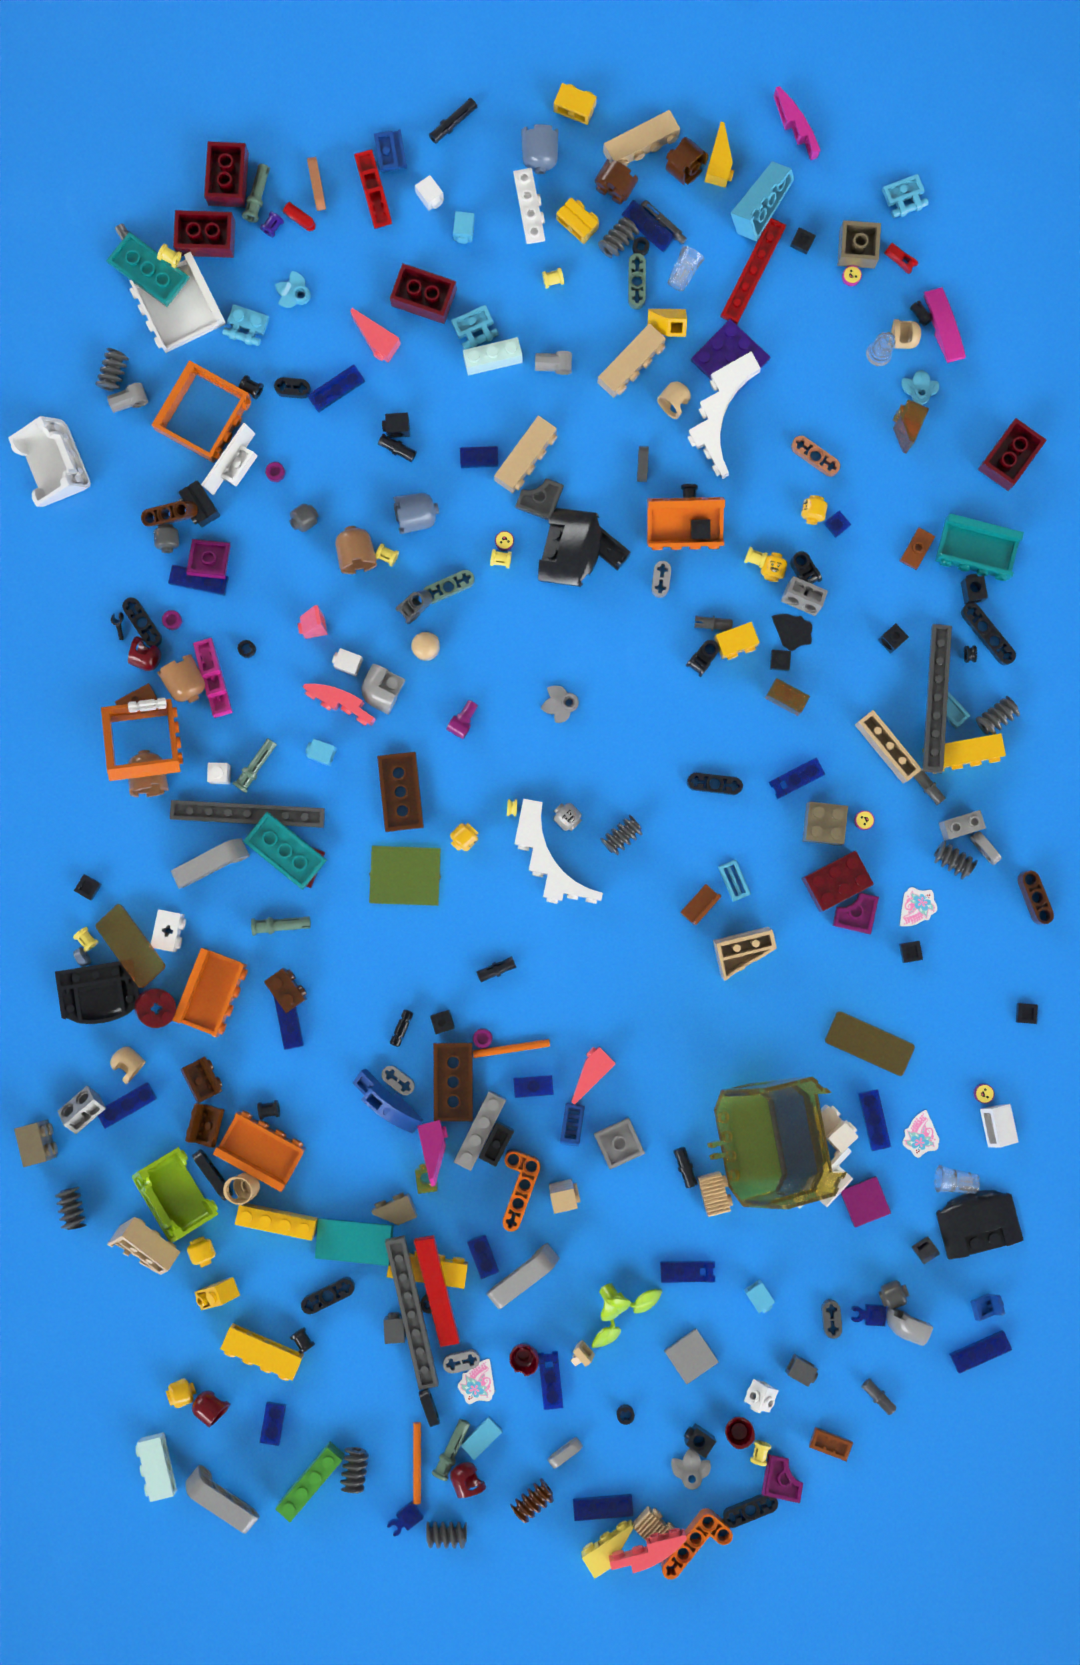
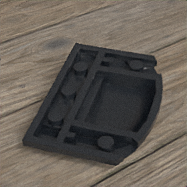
[538,508,602,587]
[55,959,139,1024]
[936,1190,1023,1259]

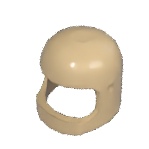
[891,319,921,349]
[657,381,691,419]
[411,632,440,661]
[110,1047,146,1085]
[223,1172,260,1205]

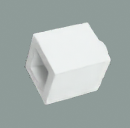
[415,175,444,211]
[332,648,363,677]
[207,763,231,784]

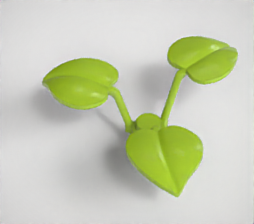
[591,1283,662,1348]

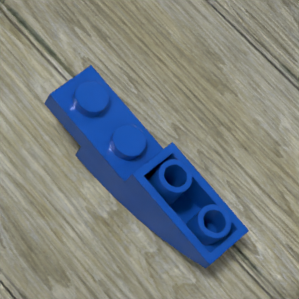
[353,1068,423,1133]

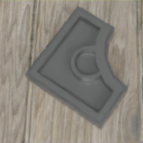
[515,479,564,521]

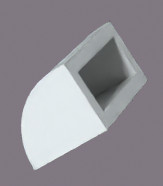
[980,1104,1019,1148]

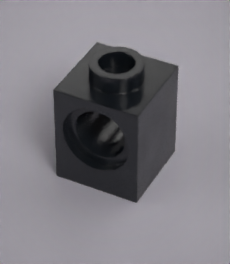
[382,413,410,438]
[961,574,988,605]
[878,623,909,654]
[430,1010,455,1034]
[684,1423,716,1458]

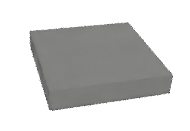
[594,1117,645,1170]
[664,1328,719,1385]

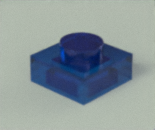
[824,510,851,538]

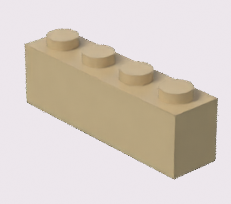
[603,110,680,166]
[597,323,666,398]
[494,415,558,494]
[855,710,922,784]
[549,1179,581,1214]

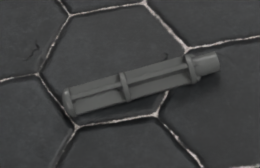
[640,200,687,244]

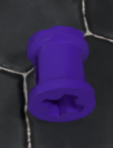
[260,211,284,238]

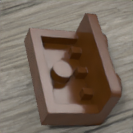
[264,968,307,1013]
[180,1057,222,1103]
[185,1103,225,1148]

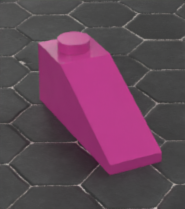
[417,1120,448,1186]

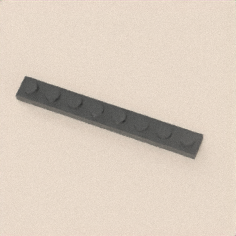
[922,624,952,773]
[170,800,325,828]
[385,1235,439,1390]

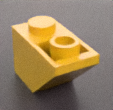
[647,309,687,337]
[194,1277,240,1310]

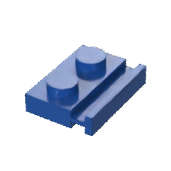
[374,129,407,173]

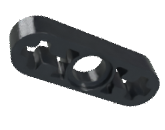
[122,597,162,647]
[687,773,743,795]
[192,1149,233,1201]
[301,1277,355,1314]
[723,1494,778,1528]

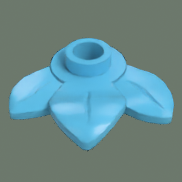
[275,271,311,308]
[901,370,939,405]

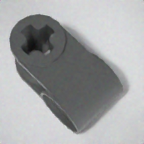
[396,590,432,624]

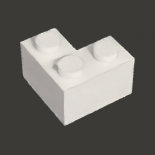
[809,1105,858,1153]

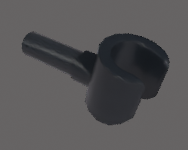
[111,612,124,640]

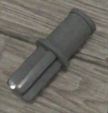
[694,616,733,631]
[914,770,946,805]
[861,1378,896,1415]

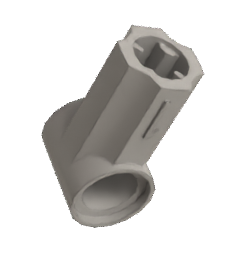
[535,351,572,375]
[107,383,148,413]

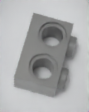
[781,576,828,616]
[939,810,986,841]
[57,1086,106,1134]

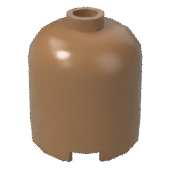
[335,526,377,574]
[157,654,205,703]
[128,750,169,797]

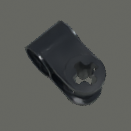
[790,551,822,584]
[686,640,719,677]

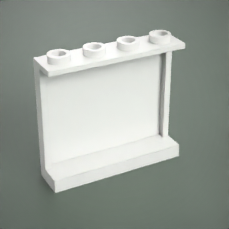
[129,252,226,353]

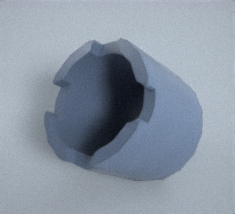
[521,124,558,174]
[393,493,439,534]

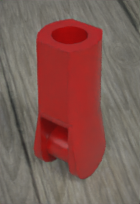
[283,202,316,231]
[884,242,918,274]

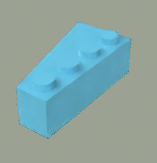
[731,161,794,241]

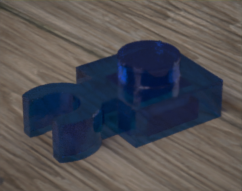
[851,1304,886,1326]
[387,1501,424,1537]

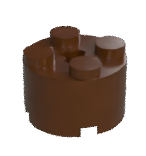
[666,137,708,185]
[595,159,638,204]

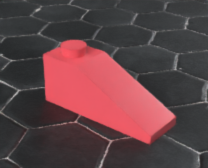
[350,308,401,363]
[298,605,328,639]
[571,1047,616,1105]

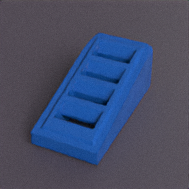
[560,1103,585,1146]

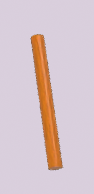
[473,1039,550,1058]
[413,1422,421,1504]

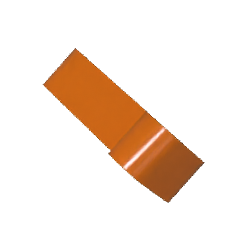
[503,1149,540,1232]
[661,1508,733,1580]

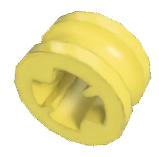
[507,799,517,817]

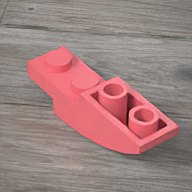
[303,684,375,726]
[609,1528,687,1573]

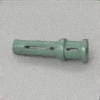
[242,164,270,223]
[232,738,277,793]
[251,916,311,936]
[432,1419,471,1481]

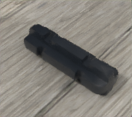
[390,1010,413,1047]

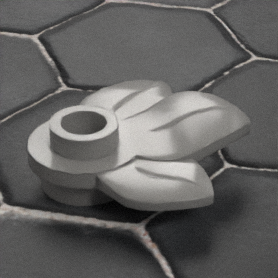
[541,686,579,723]
[671,1448,711,1490]

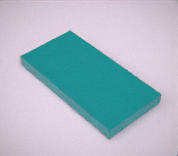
[106,232,190,307]
[243,812,327,890]
[315,1218,394,1266]

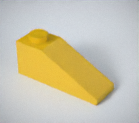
[704,122,734,188]

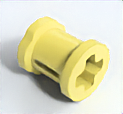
[157,243,182,268]
[542,267,564,288]
[375,543,399,567]
[744,546,768,568]
[490,549,512,569]
[73,927,99,952]
[750,1440,771,1466]

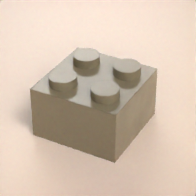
[837,220,881,269]
[803,802,848,846]
[14,1119,58,1167]

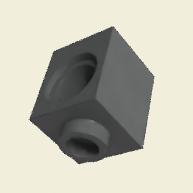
[384,1312,406,1344]
[785,1354,818,1387]

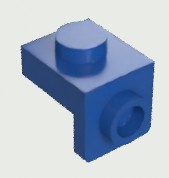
[970,1294,1005,1321]

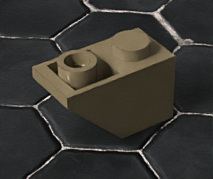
[372,1192,418,1225]

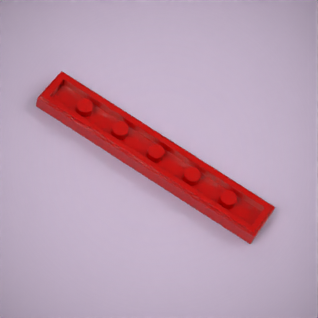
[720,218,786,325]
[414,1235,460,1347]

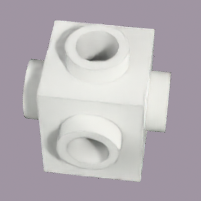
[744,1379,779,1413]

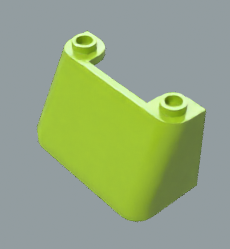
[132,1147,218,1243]

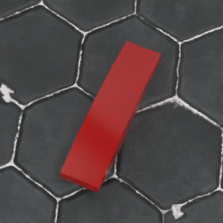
[354,149,392,229]

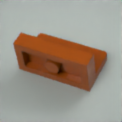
[680,884,721,925]

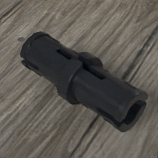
[378,434,417,462]
[476,956,517,982]
[673,1147,698,1188]

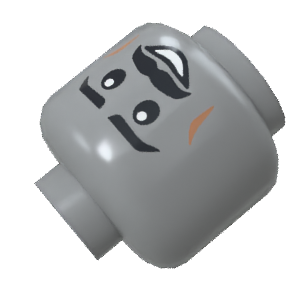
[553,803,582,831]

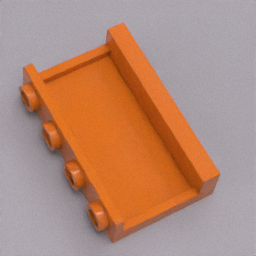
[647,497,725,550]
[172,948,248,1037]
[213,1110,306,1192]

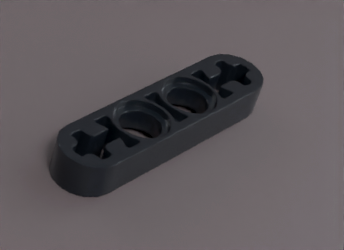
[961,602,1016,665]

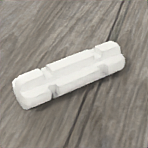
[128,698,167,713]

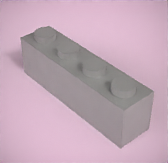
[454,1090,506,1171]

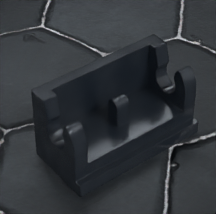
[599,528,631,571]

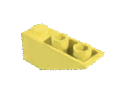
[581,1519,633,1579]

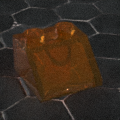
[893,400,929,453]

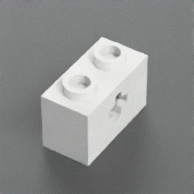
[150,909,186,952]

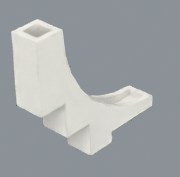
[687,351,760,479]
[514,799,603,904]

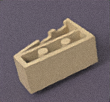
[713,927,777,981]
[107,1217,180,1275]

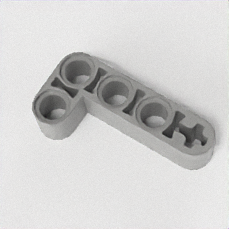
[171,838,250,889]
[486,1243,560,1310]
[185,1465,260,1534]

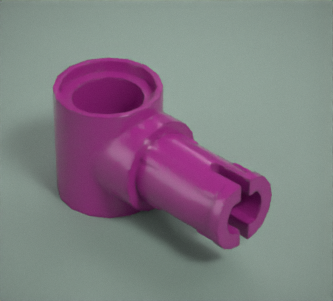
[446,700,478,739]

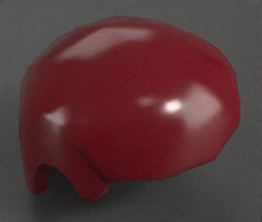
[509,1343,539,1376]

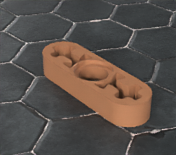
[307,156,326,211]
[791,436,840,477]

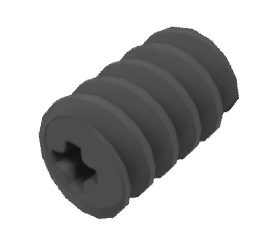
[598,217,639,258]
[95,348,129,392]
[976,696,1020,735]
[600,815,643,855]
[934,840,978,880]
[55,1187,87,1230]
[340,1447,369,1493]
[426,1521,467,1549]

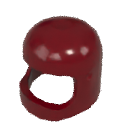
[128,636,161,671]
[192,1391,230,1427]
[725,1417,755,1449]
[450,1462,486,1498]

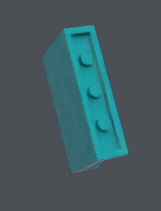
[935,513,1024,581]

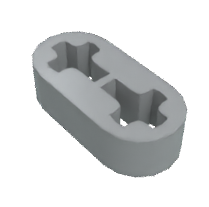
[651,561,671,598]
[970,831,1002,865]
[382,1066,415,1095]
[443,1349,480,1373]
[547,1437,583,1469]

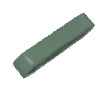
[628,253,646,309]
[423,570,474,604]

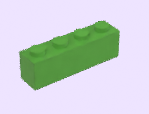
[275,1442,345,1522]

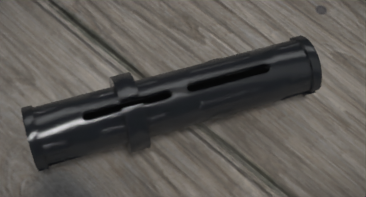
[429,98,478,144]

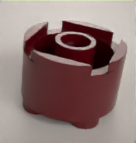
[135,988,176,1028]

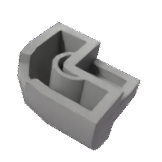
[361,664,406,715]
[886,1307,933,1346]

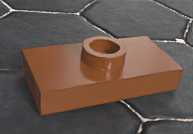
[900,528,935,570]
[115,683,157,705]
[809,1427,853,1462]

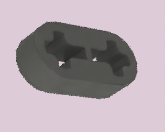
[637,446,649,482]
[821,1299,842,1339]

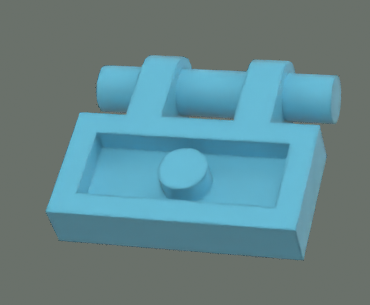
[882,174,929,218]
[223,304,270,346]
[451,305,499,350]

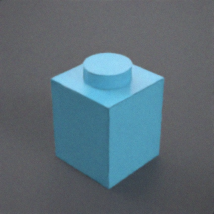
[453,211,475,244]
[305,739,337,766]
[744,1279,775,1313]

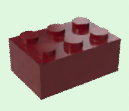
[204,141,249,208]
[173,210,235,258]
[390,263,457,324]
[978,418,1047,491]
[801,850,874,912]

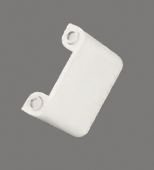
[8,416,91,507]

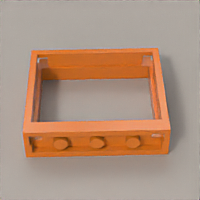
[152,360,251,463]
[101,699,183,781]

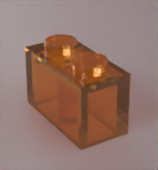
[765,678,810,716]

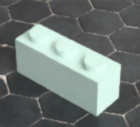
[463,337,522,376]
[136,1432,177,1502]

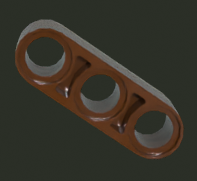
[141,501,198,526]
[1017,871,1054,924]

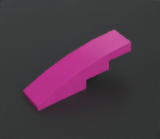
[773,86,820,160]
[924,287,966,363]
[193,638,233,718]

